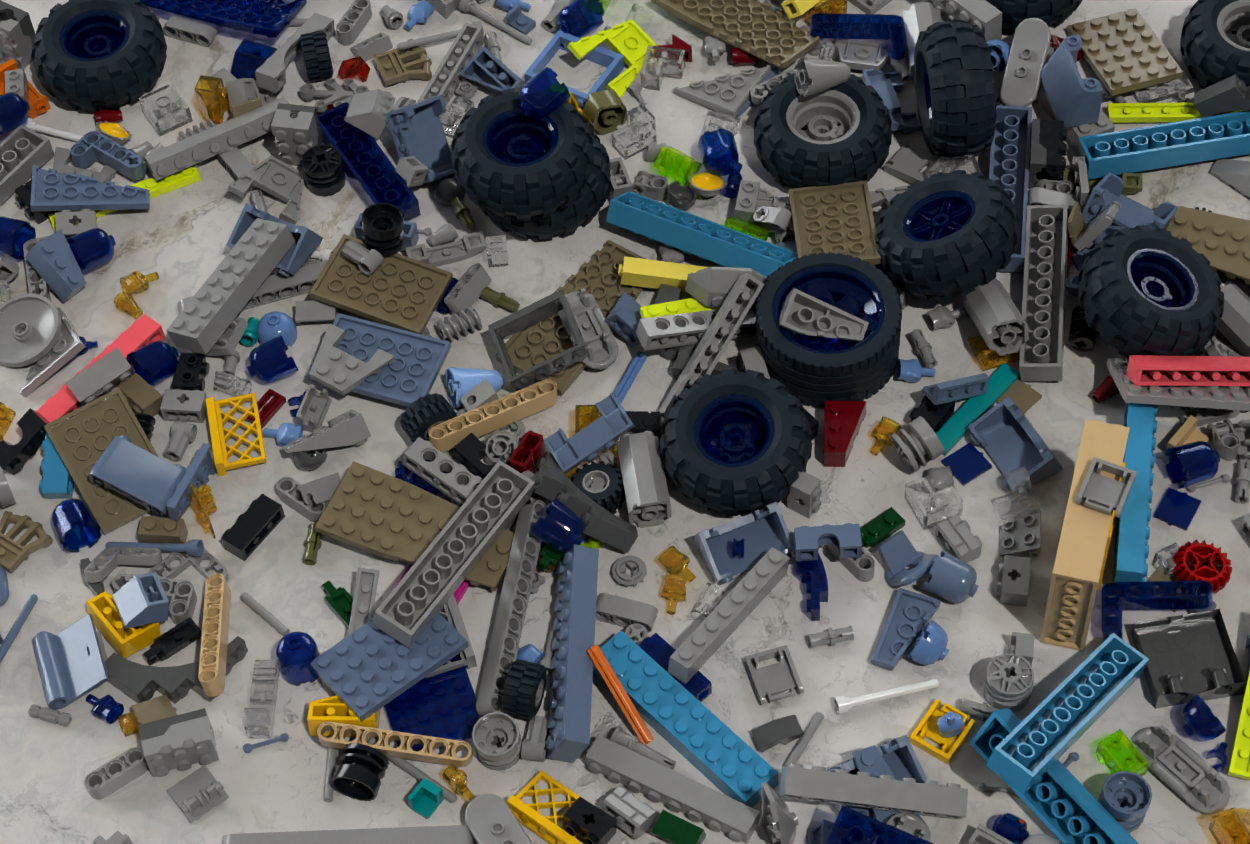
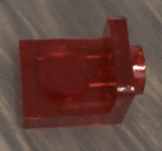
[338,56,370,82]

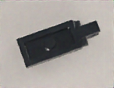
[143,617,202,666]

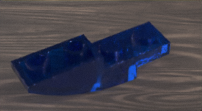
[797,553,828,621]

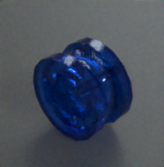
[733,538,744,558]

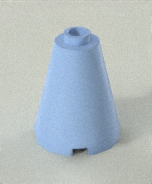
[445,367,504,408]

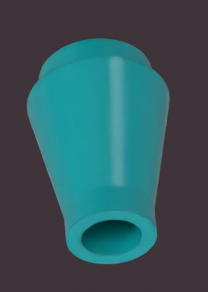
[240,317,259,346]

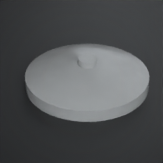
[0,294,62,367]

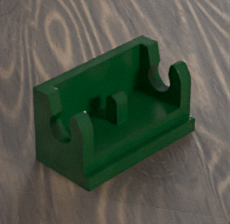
[651,810,706,844]

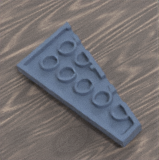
[30,165,150,211]

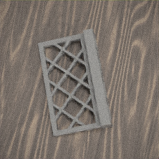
[425,593,477,678]

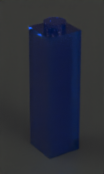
[640,633,712,702]

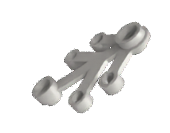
[300,78,370,113]

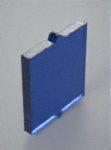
[941,443,992,486]
[1154,487,1202,531]

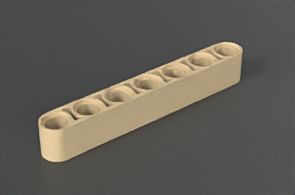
[428,379,558,452]
[198,573,231,697]
[317,721,473,767]

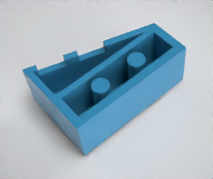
[39,433,75,499]

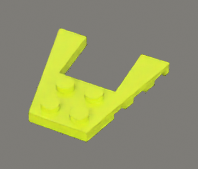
[567,19,657,99]

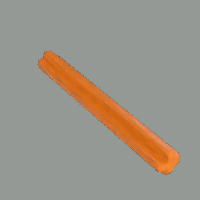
[587,645,654,745]

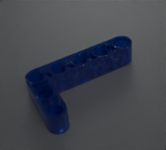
[810,13,907,60]
[1101,580,1213,642]

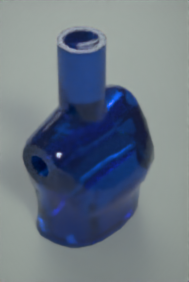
[723,162,742,199]
[86,694,124,724]

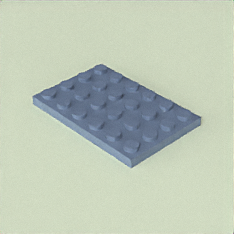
[306,313,451,407]
[309,612,469,722]

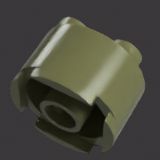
[584,89,628,134]

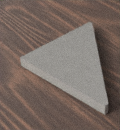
[673,64,773,118]
[20,307,85,397]

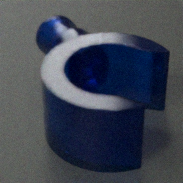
[75,336,98,356]
[288,391,306,418]
[1206,742,1228,773]

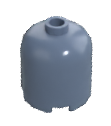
[923,550,979,604]

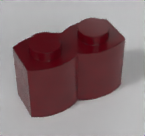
[510,430,545,473]

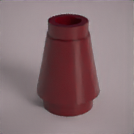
[730,47,758,65]
[94,109,123,127]
[1091,376,1119,403]

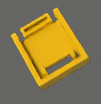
[909,699,976,765]

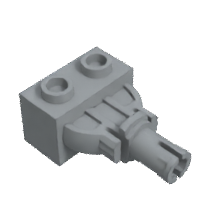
[734,180,791,227]

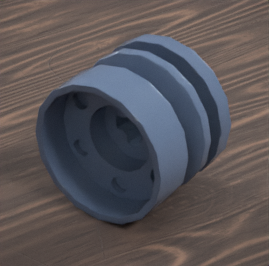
[1098,771,1152,833]

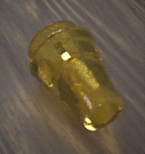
[114,291,143,319]

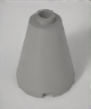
[794,57,851,97]

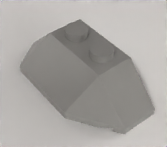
[685,267,768,307]

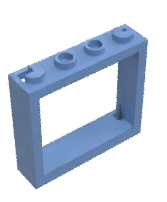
[524,30,624,110]

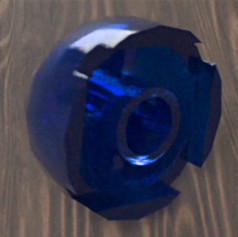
[1182,696,1226,741]

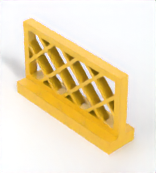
[205,393,267,476]
[507,770,585,844]

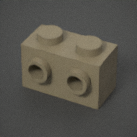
[117,373,163,416]
[137,516,188,543]

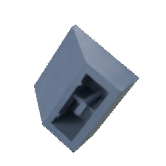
[113,572,169,629]

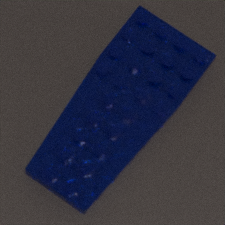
[139,0,307,38]

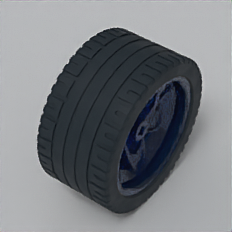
[756,252,902,408]

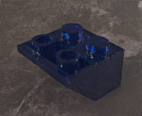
[231,39,277,81]

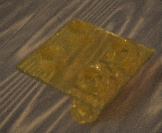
[967,335,1020,371]
[190,484,217,538]

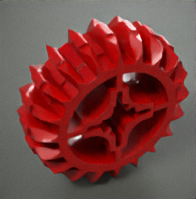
[1172,540,1232,596]

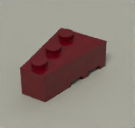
[824,401,866,467]

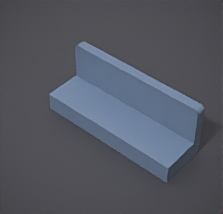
[922,373,990,405]

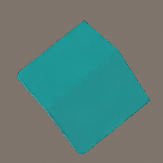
[407,778,444,819]

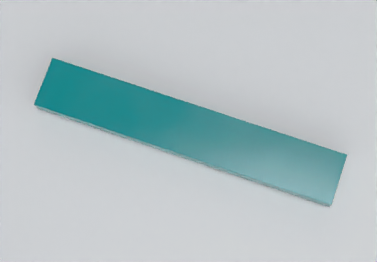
[936,363,1020,456]

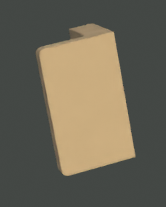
[1165,415,1209,466]

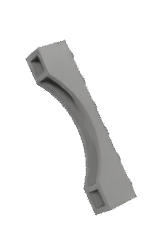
[255,13,335,93]

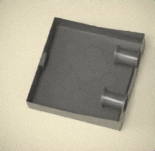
[1131,609,1247,709]

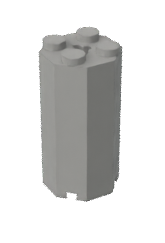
[902,2,942,82]
[962,278,1029,356]
[1218,283,1250,357]
[616,431,672,528]

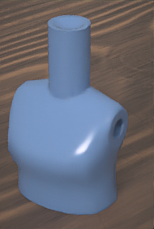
[404,0,434,31]
[496,0,531,11]
[896,359,935,382]
[263,422,303,446]
[516,644,545,664]
[937,711,964,738]

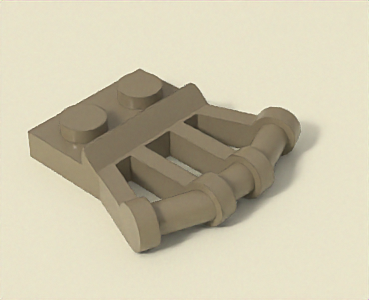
[373,39,432,86]
[0,511,53,573]

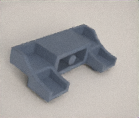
[862,68,921,134]
[543,392,635,474]

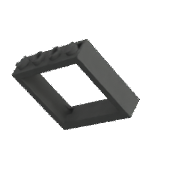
[488,290,590,391]

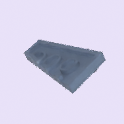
[166,443,217,521]
[872,588,941,670]
[852,745,922,834]

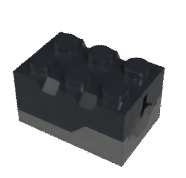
[1028,119,1067,189]

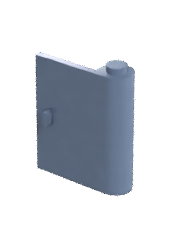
[32,613,109,710]

